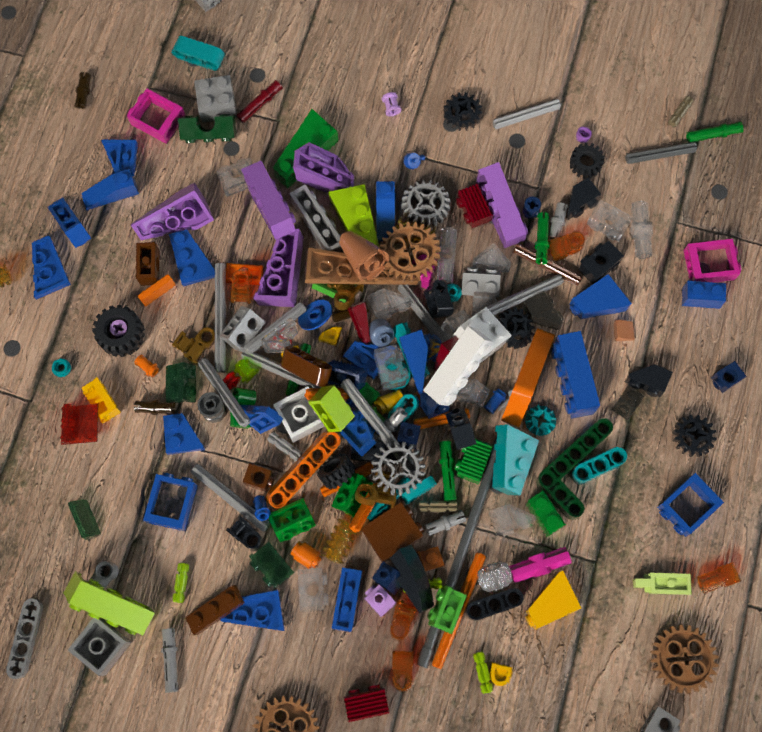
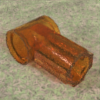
[696,562,741,593]

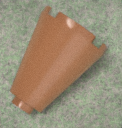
[339,231,389,281]

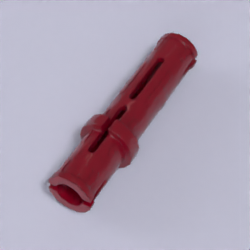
[236,80,283,124]

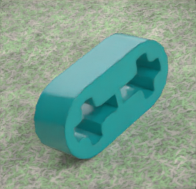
[388,394,419,426]
[401,476,437,504]

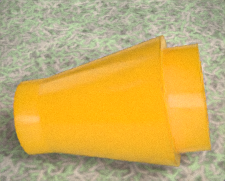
[374,390,403,415]

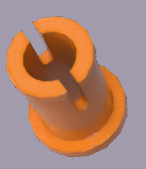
[134,354,159,377]

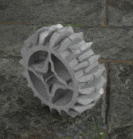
[401,179,451,228]
[371,441,425,496]

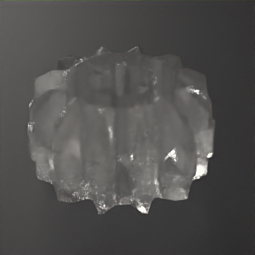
[477,561,513,592]

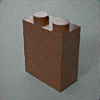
[361,502,424,563]

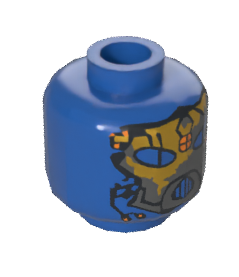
[427,333,442,362]

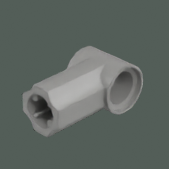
[88,562,119,590]

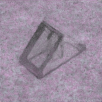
[472,243,511,272]

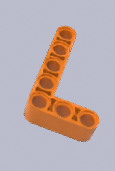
[501,328,555,428]

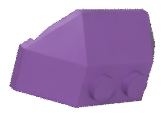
[293,142,354,193]

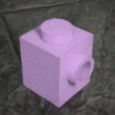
[364,584,396,618]

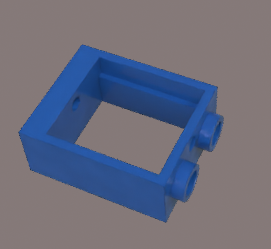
[143,472,197,531]
[657,473,724,537]

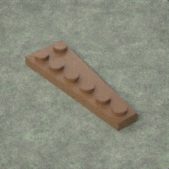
[305,248,419,285]

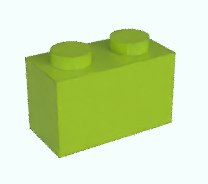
[308,385,355,432]

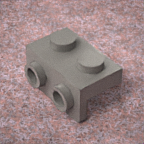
[461,267,501,297]

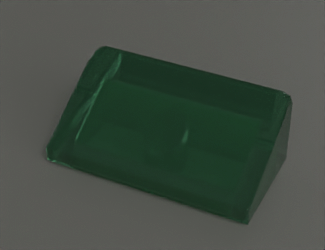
[68,500,101,541]

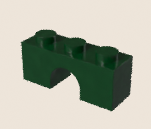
[178,114,236,143]

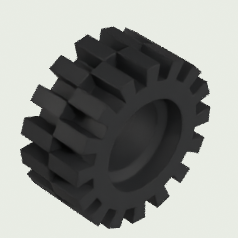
[570,143,605,179]
[317,453,356,489]

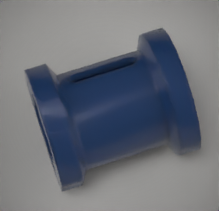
[523,196,541,219]

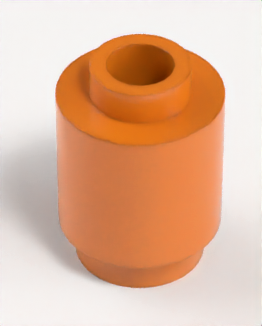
[291,541,322,570]

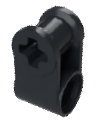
[424,280,454,318]
[226,515,264,552]

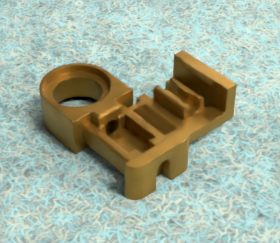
[327,284,364,310]
[172,327,215,365]
[355,471,396,508]

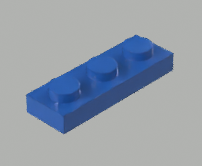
[332,567,362,632]

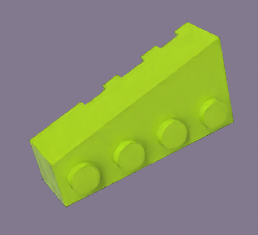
[328,184,379,247]
[63,571,155,635]

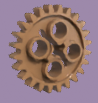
[380,221,441,283]
[650,624,719,694]
[252,696,320,732]

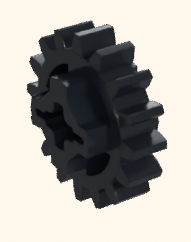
[444,92,482,131]
[498,307,535,349]
[672,414,717,457]

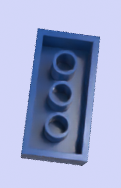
[551,331,600,419]

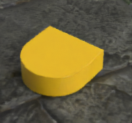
[490,663,512,686]

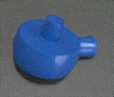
[404,152,425,169]

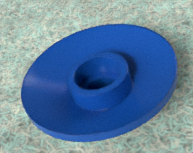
[298,300,332,330]

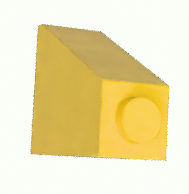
[525,571,581,630]

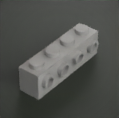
[289,185,343,253]

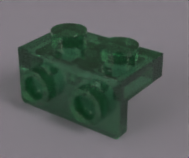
[166,362,196,403]
[249,542,295,589]

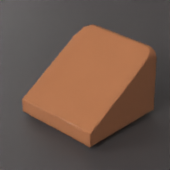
[613,320,635,341]

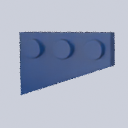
[169,229,215,287]
[32,235,71,300]
[339,398,376,456]
[220,590,285,631]

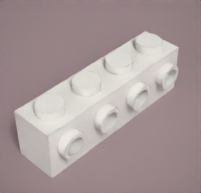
[423,326,493,406]

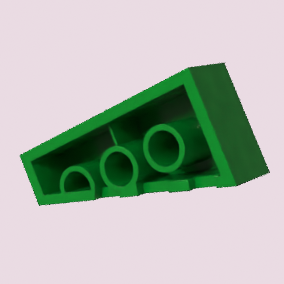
[273,109,339,189]

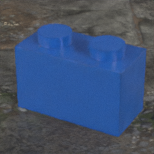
[682,281,726,309]

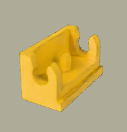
[82,377,121,424]

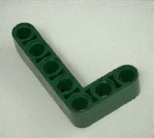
[536,418,613,520]

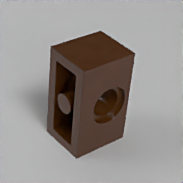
[136,242,160,286]

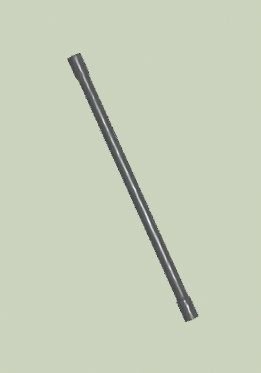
[416,437,497,669]

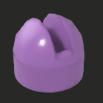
[576,127,592,143]

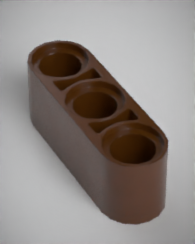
[280,346,332,387]

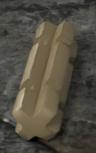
[668,96,694,127]
[419,501,457,512]

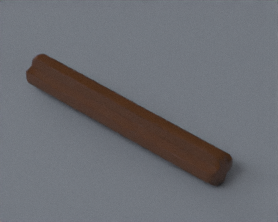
[513,244,582,286]

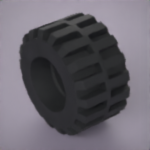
[92,305,145,357]

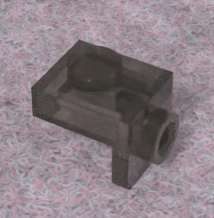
[612,386,644,420]

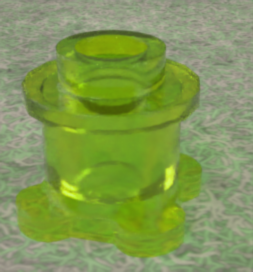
[234,359,260,383]

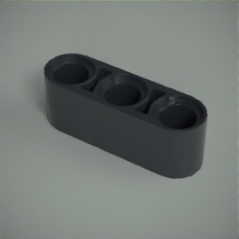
[465,588,524,621]

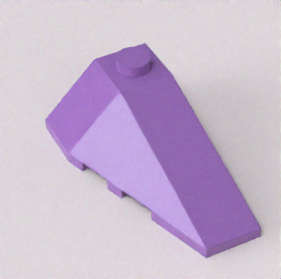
[131,182,214,240]

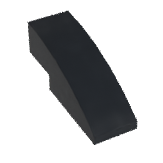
[390,545,434,614]

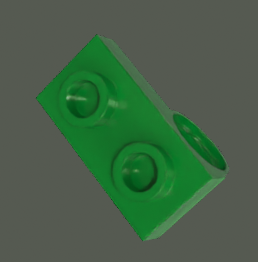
[230,387,256,429]

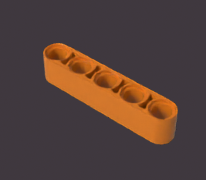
[266,431,341,508]

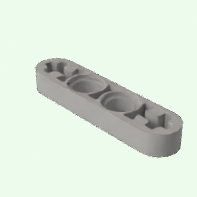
[6,598,43,679]

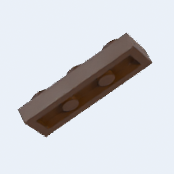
[185,585,245,635]

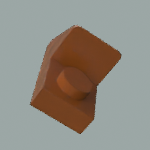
[416,546,445,572]

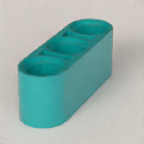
[171,36,225,71]
[571,447,627,485]

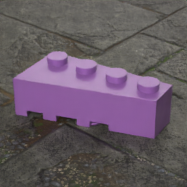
[241,161,296,240]
[476,162,528,248]
[254,229,304,307]

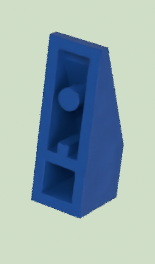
[81,169,139,210]
[376,181,395,242]
[48,197,91,248]
[399,330,430,395]

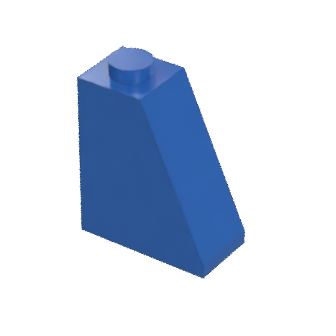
[569,274,632,319]

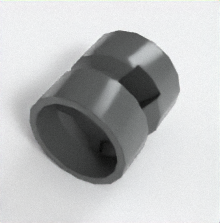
[197,392,227,423]

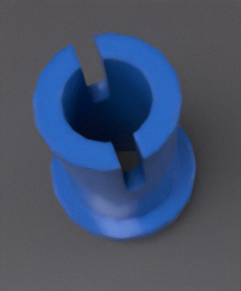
[484,389,507,414]
[253,495,270,521]

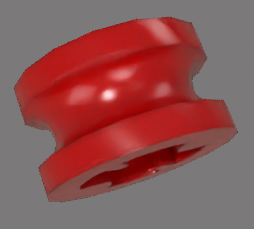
[223,371,241,390]

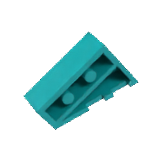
[492,424,539,495]

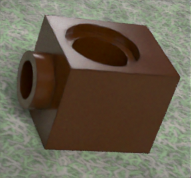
[242,463,275,492]

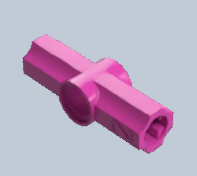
[508,547,571,583]

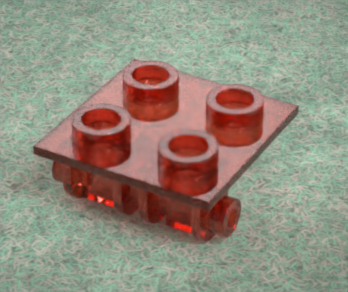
[60,404,99,445]

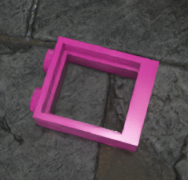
[127,88,186,144]
[684,239,741,283]

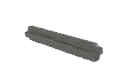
[625,142,697,164]

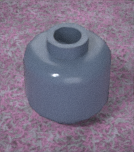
[368,319,395,347]

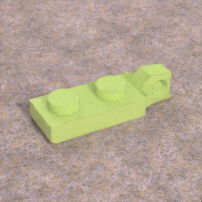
[633,573,692,595]

